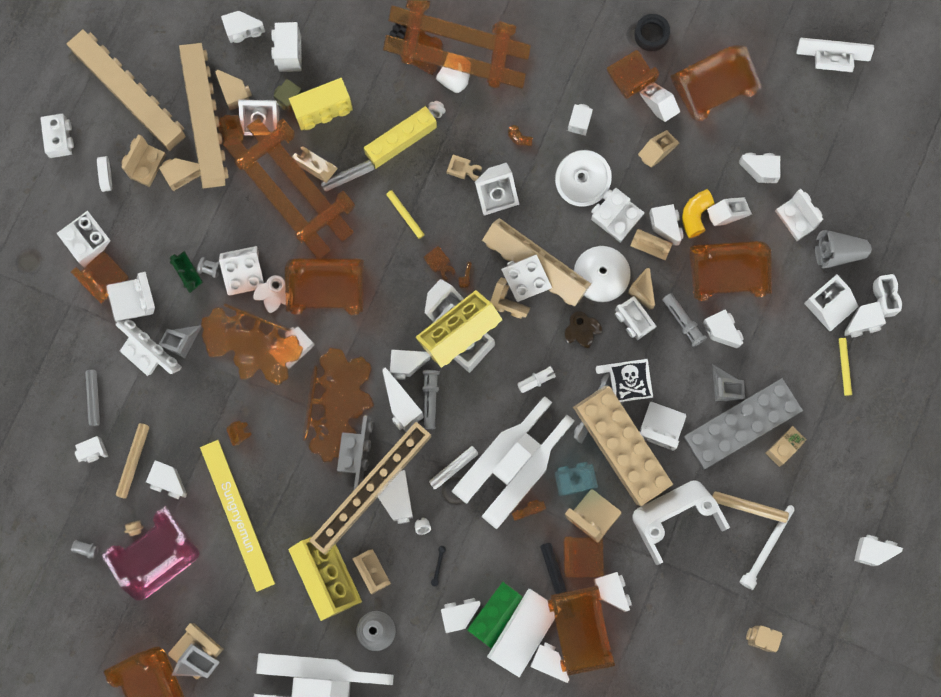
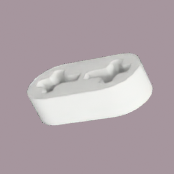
[97,156,112,192]

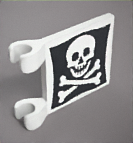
[596,359,653,402]

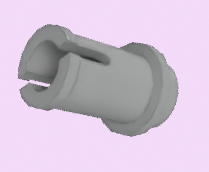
[71,540,98,559]

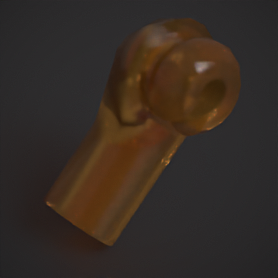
[508,125,532,146]

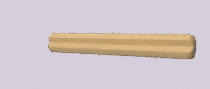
[116,423,149,498]
[712,491,789,523]

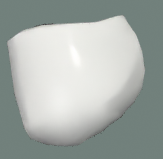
[436,52,471,93]

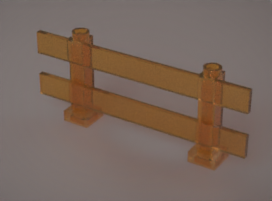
[383,0,531,89]
[223,118,355,260]

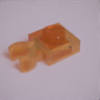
[423,246,455,281]
[512,499,546,521]

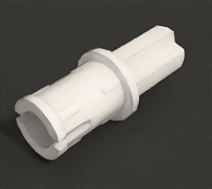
[518,366,556,393]

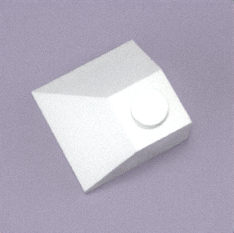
[475,163,519,215]
[425,279,464,322]

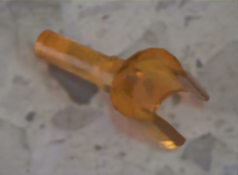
[459,262,472,288]

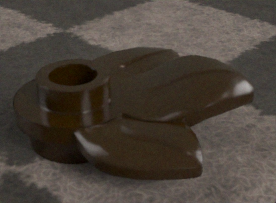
[565,311,602,348]

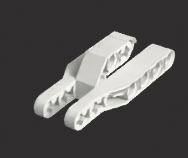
[452,396,574,529]
[254,653,394,697]

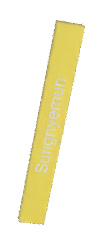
[200,440,275,592]

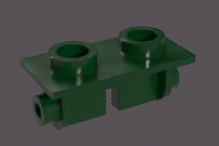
[170,251,203,293]

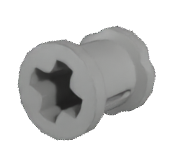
[197,257,221,278]

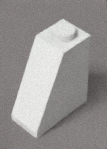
[378,470,413,524]

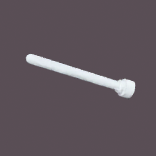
[739,505,794,590]

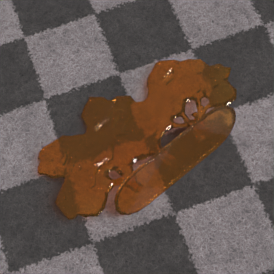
[201,303,303,385]
[303,348,374,462]

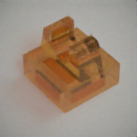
[226,421,252,446]

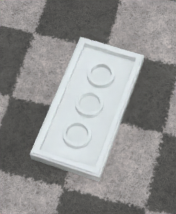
[487,589,560,677]

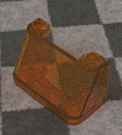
[670,45,762,121]
[690,241,772,301]
[285,258,364,315]
[547,586,615,676]
[104,647,184,697]

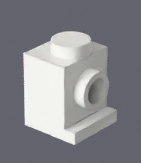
[75,436,108,463]

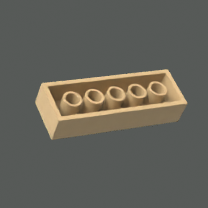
[573,386,673,506]

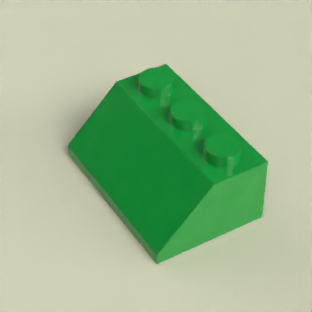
[467,582,523,649]

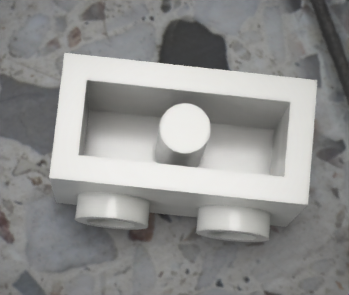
[41,113,74,158]

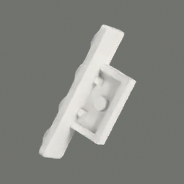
[797,38,874,72]
[116,319,182,376]

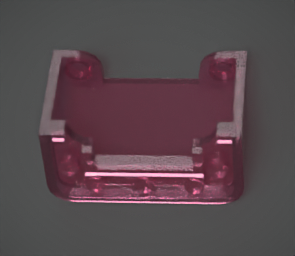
[102,507,200,600]

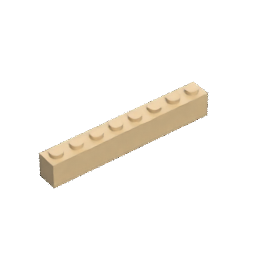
[67,29,186,151]
[179,43,228,188]
[309,422,431,555]

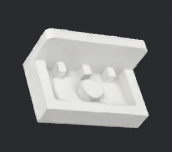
[615,296,657,340]

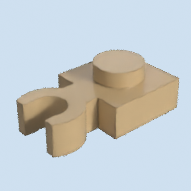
[447,155,482,181]

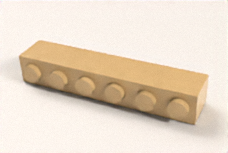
[482,218,591,307]

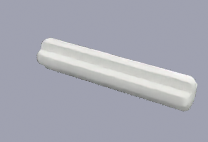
[429,446,478,489]

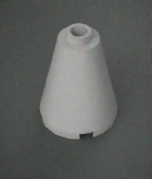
[815,230,872,268]
[356,611,396,651]

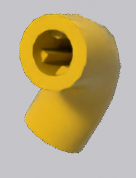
[682,189,715,238]

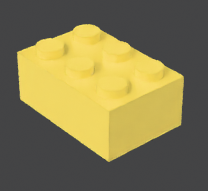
[289,78,353,130]

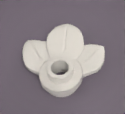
[253,275,292,313]

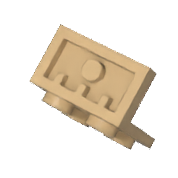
[121,134,166,187]
[490,277,530,319]
[565,489,621,543]
[168,623,224,679]

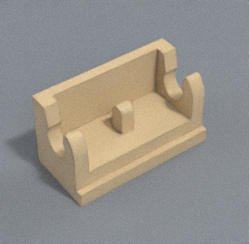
[292,146,338,183]
[353,549,391,594]

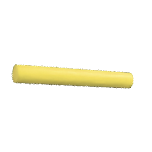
[386,190,425,239]
[839,338,852,396]

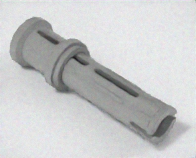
[662,293,707,348]
[422,370,440,429]

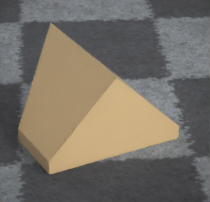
[628,268,655,310]

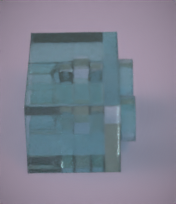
[554,462,598,497]

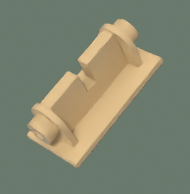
[631,229,673,260]

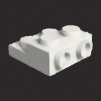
[591,188,644,243]

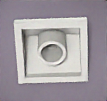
[238,100,280,136]

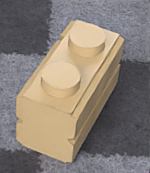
[746,625,783,652]

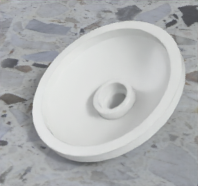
[555,150,611,206]
[574,246,630,302]

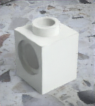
[568,104,593,136]

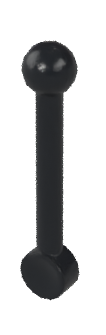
[431,546,446,586]

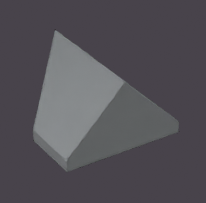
[159,325,202,358]
[712,364,745,401]
[171,643,220,678]

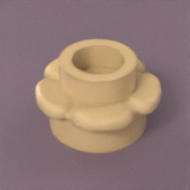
[124,521,144,536]

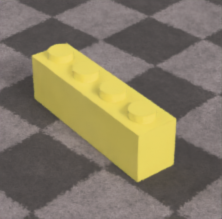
[364,106,437,169]

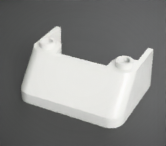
[632,480,730,565]

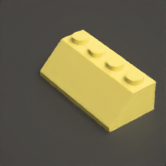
[416,290,502,368]
[288,537,362,621]

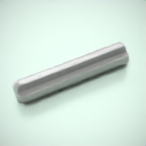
[321,160,374,191]
[85,370,100,426]

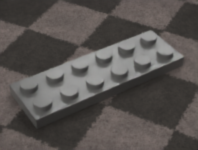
[684,378,803,470]

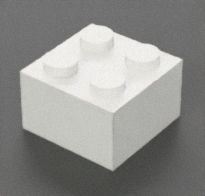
[272,22,302,72]

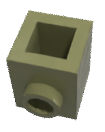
[274,79,303,113]

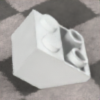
[57,211,111,268]
[804,274,859,331]

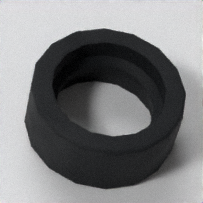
[634,14,670,51]

